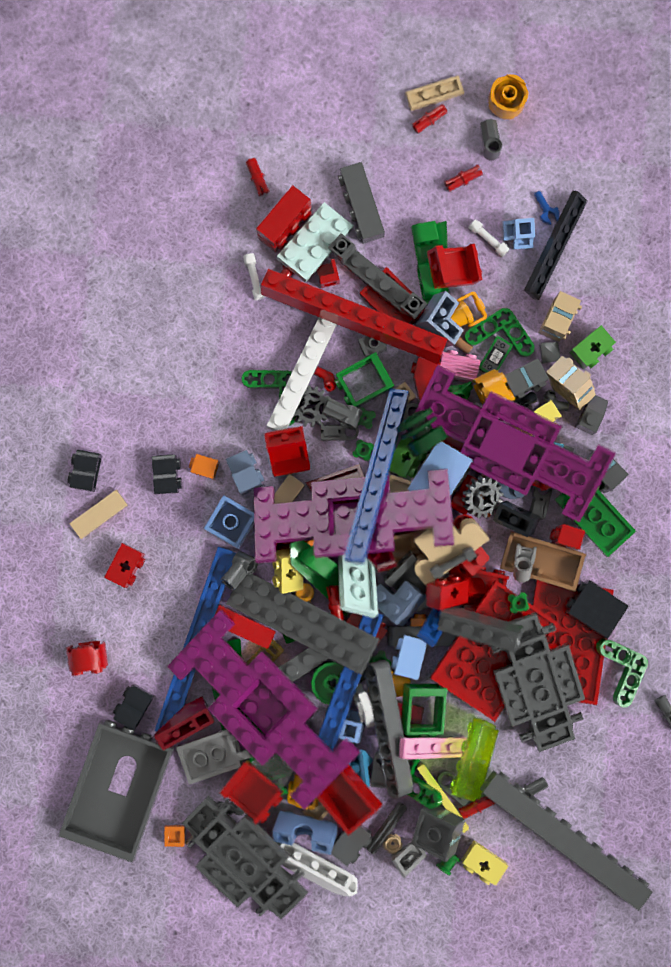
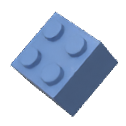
[204,495,254,549]

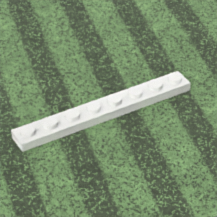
[267,318,337,431]

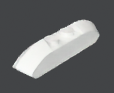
[276,842,357,897]

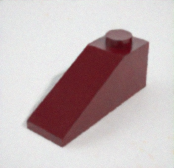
[154,696,215,751]

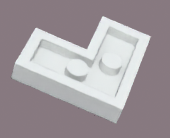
[353,684,374,728]

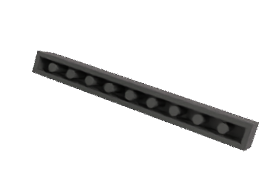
[480,770,653,911]

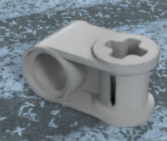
[513,544,537,582]

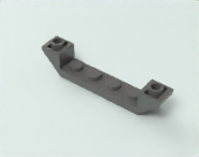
[328,233,428,319]

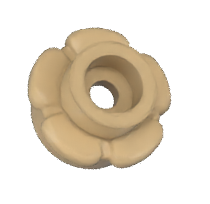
[383,834,402,854]

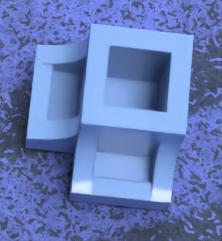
[502,218,535,250]
[339,709,365,743]

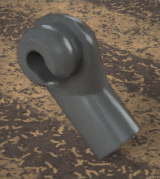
[544,390,569,411]

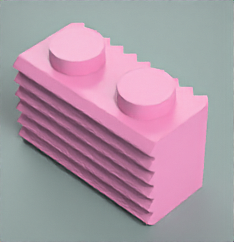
[440,350,481,384]

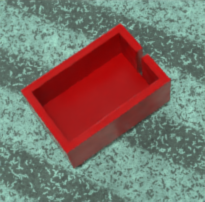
[256,185,312,253]
[316,764,383,836]

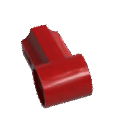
[451,474,478,514]

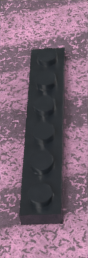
[523,190,588,300]

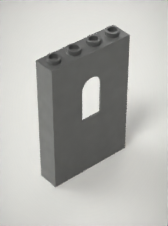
[59,720,175,863]

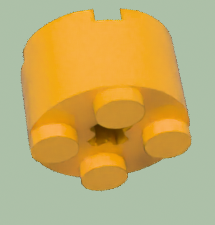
[488,74,529,120]
[473,369,515,404]

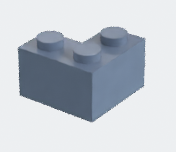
[415,291,464,347]
[226,450,265,495]
[376,581,427,626]

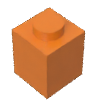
[189,454,220,480]

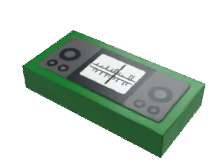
[479,335,513,373]

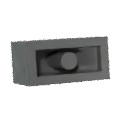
[575,395,608,435]

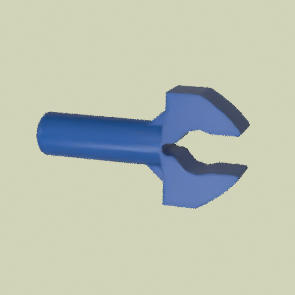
[534,191,560,225]

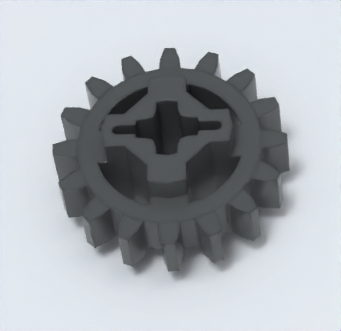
[293,385,330,428]
[462,476,504,518]

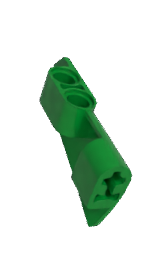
[411,221,449,304]
[290,541,348,616]

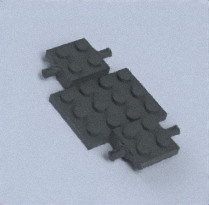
[490,612,585,752]
[182,795,308,920]

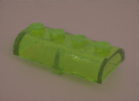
[450,717,499,802]

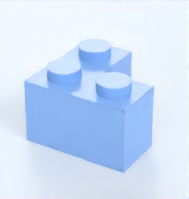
[391,634,427,680]

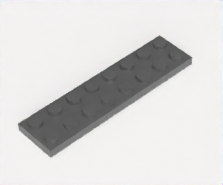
[226,574,380,675]

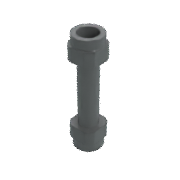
[430,546,477,579]

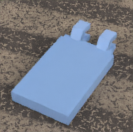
[408,442,472,496]

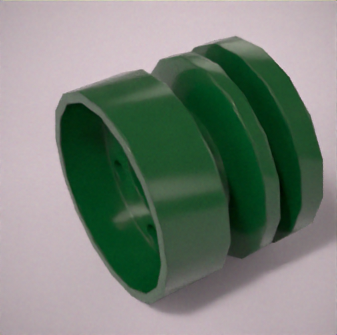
[396,407,448,457]

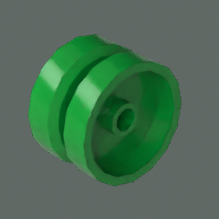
[311,661,343,705]

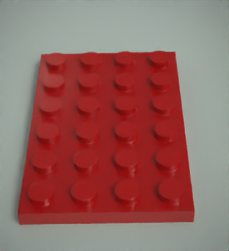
[429,580,560,722]
[532,580,614,705]

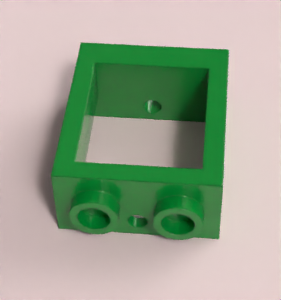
[334,352,394,407]
[401,683,447,738]

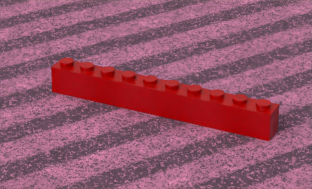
[261,269,448,364]

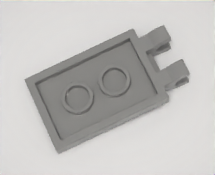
[176,729,252,785]

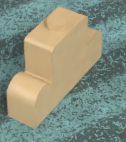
[413,518,489,587]

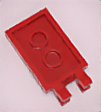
[360,267,426,325]

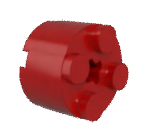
[66,641,108,676]

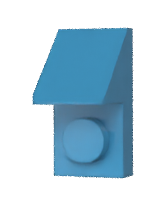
[349,749,373,787]

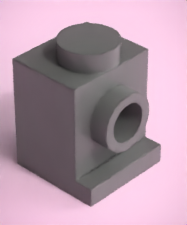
[358,336,388,358]

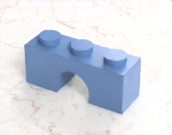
[273,811,337,855]

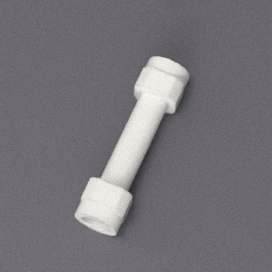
[468,219,510,257]
[243,253,265,300]

